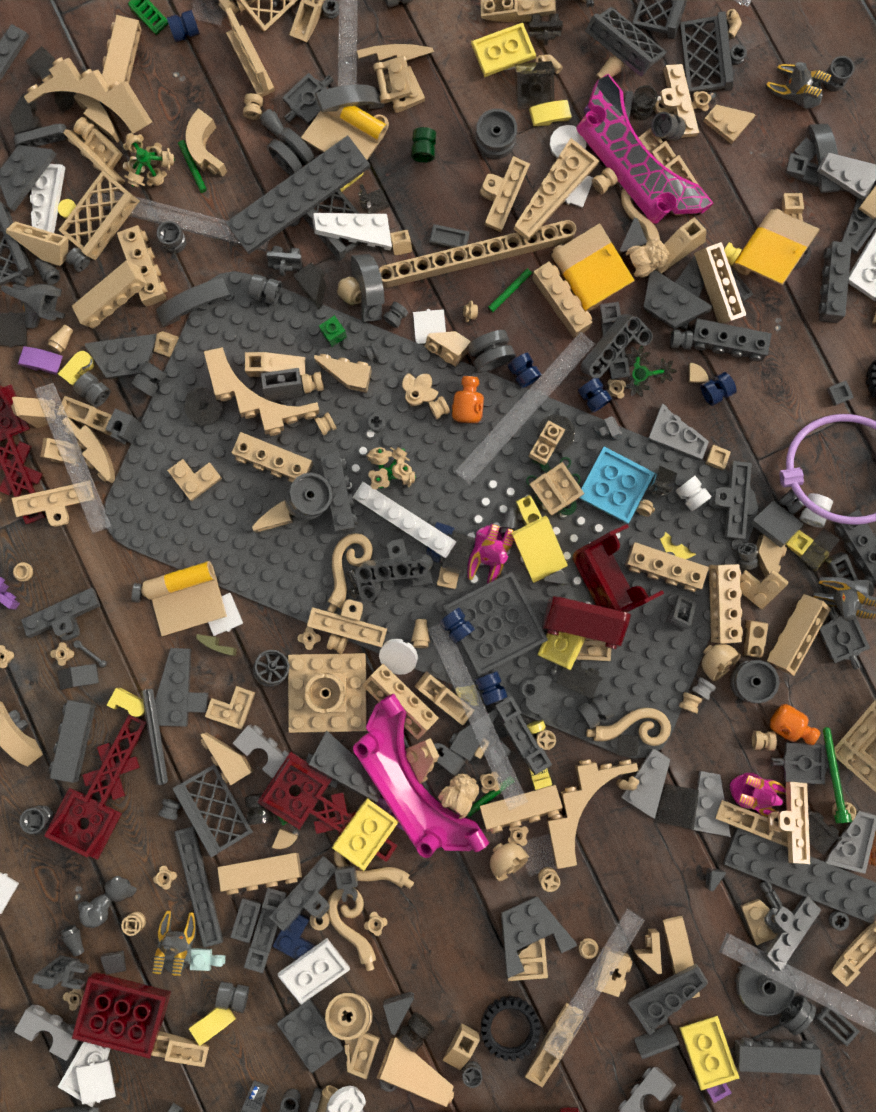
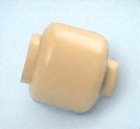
[337,277,361,305]

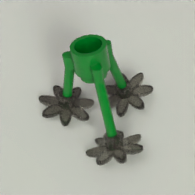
[625,346,677,397]

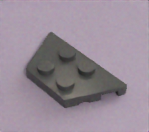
[0,145,57,211]
[644,270,712,329]
[85,334,157,379]

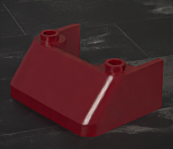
[573,524,664,613]
[542,596,631,649]

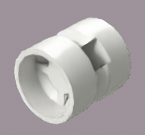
[675,476,712,512]
[799,493,833,528]

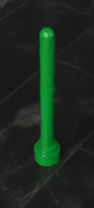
[823,727,852,823]

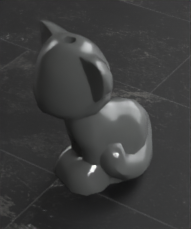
[78,876,137,928]

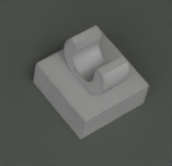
[599,416,622,438]

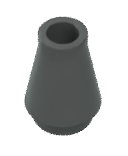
[260,109,284,139]
[34,258,60,285]
[499,508,518,536]
[60,924,85,957]

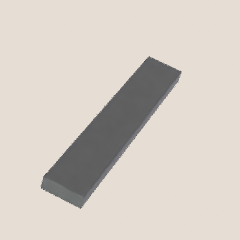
[174,826,224,948]

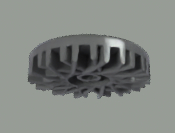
[734,953,796,1016]

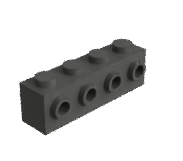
[818,241,852,323]
[692,319,772,361]
[320,452,358,534]
[833,509,876,588]
[49,700,96,783]
[734,1037,821,1075]

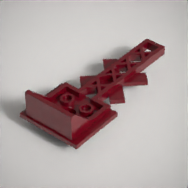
[0,384,46,525]
[44,714,147,860]
[257,752,397,862]

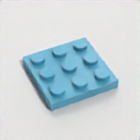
[578,447,655,524]

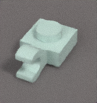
[190,948,225,971]

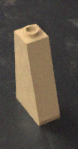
[377,1038,454,1107]

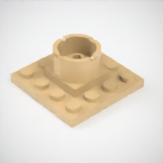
[288,653,367,733]
[834,700,876,792]

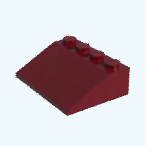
[72,972,171,1059]

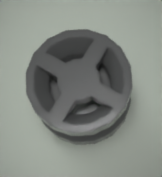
[66,247,90,272]
[158,798,181,820]

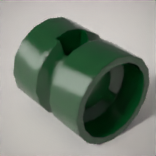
[411,127,436,163]

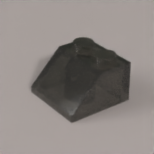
[515,61,555,109]

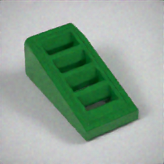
[128,0,169,35]

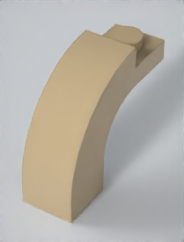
[186,108,227,177]
[0,701,43,767]

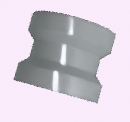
[692,677,716,701]

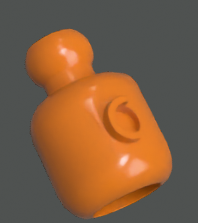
[452,376,484,423]
[769,704,821,745]

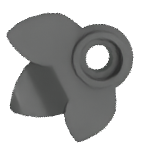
[519,675,557,714]

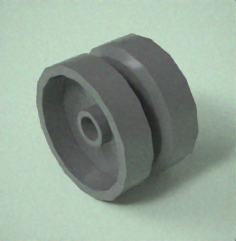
[476,109,517,159]
[267,127,315,176]
[467,330,516,372]
[285,473,333,521]
[730,660,779,703]

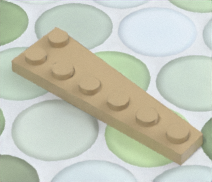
[514,138,599,241]

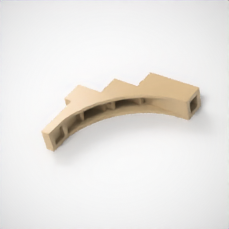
[24,57,152,134]
[204,347,319,436]
[546,759,638,869]

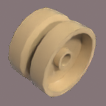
[325,993,373,1040]

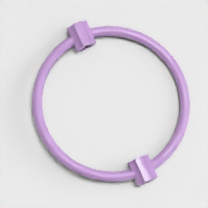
[779,414,876,525]

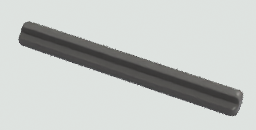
[141,689,168,785]

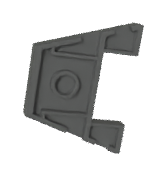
[500,896,577,978]

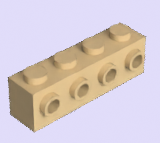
[101,15,142,89]
[117,225,168,307]
[694,242,746,324]
[72,260,147,328]
[532,261,592,339]
[232,432,313,483]
[625,542,709,592]
[709,564,743,644]
[767,594,831,676]
[362,664,438,740]
[480,785,563,834]
[218,853,302,895]

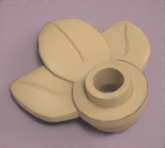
[402,374,438,406]

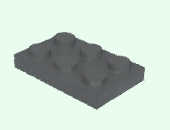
[277,998,344,1074]

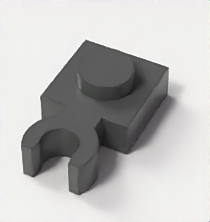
[334,865,358,902]

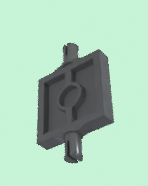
[282,73,334,125]
[819,606,870,670]
[771,742,839,784]

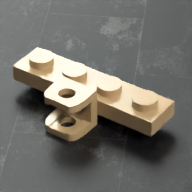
[653,64,699,138]
[480,156,530,232]
[12,481,95,527]
[307,599,387,647]
[768,782,810,864]

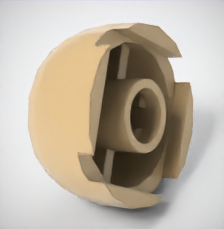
[702,643,741,681]
[490,843,529,881]

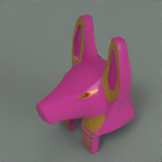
[467,524,514,584]
[730,773,786,817]

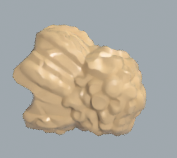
[626,239,669,278]
[438,773,479,819]

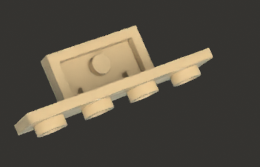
[63,128,125,184]

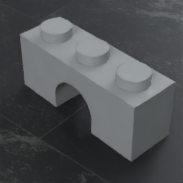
[233,725,289,778]
[14,1004,80,1061]
[618,1067,676,1112]

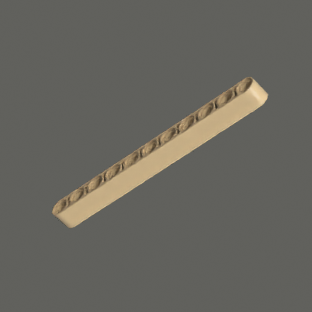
[379,220,576,288]

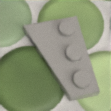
[817,153,876,200]
[648,403,709,460]
[621,748,670,819]
[690,771,731,837]
[824,810,876,874]

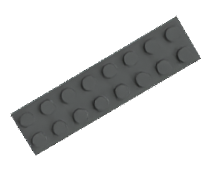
[226,135,370,254]
[723,827,876,924]

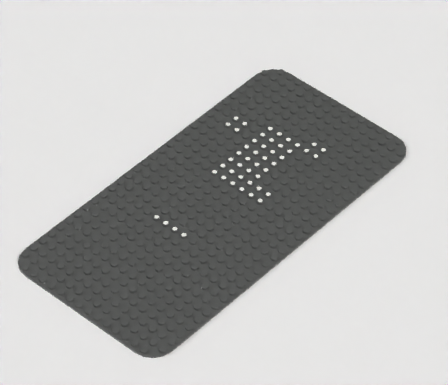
[104,271,758,759]

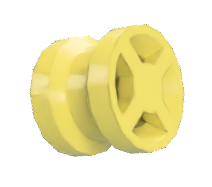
[724,242,742,266]

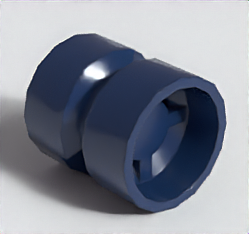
[167,10,200,42]
[508,353,542,388]
[700,372,737,406]
[578,378,613,413]
[439,607,475,644]
[475,671,508,706]

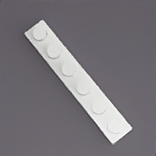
[353,482,456,558]

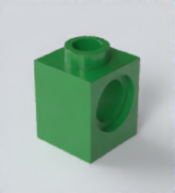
[319,315,347,347]

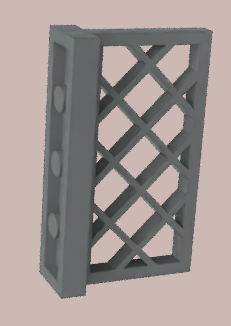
[632,0,687,39]
[585,7,667,77]
[680,11,734,94]
[302,190,363,261]
[0,202,35,286]
[172,764,253,858]

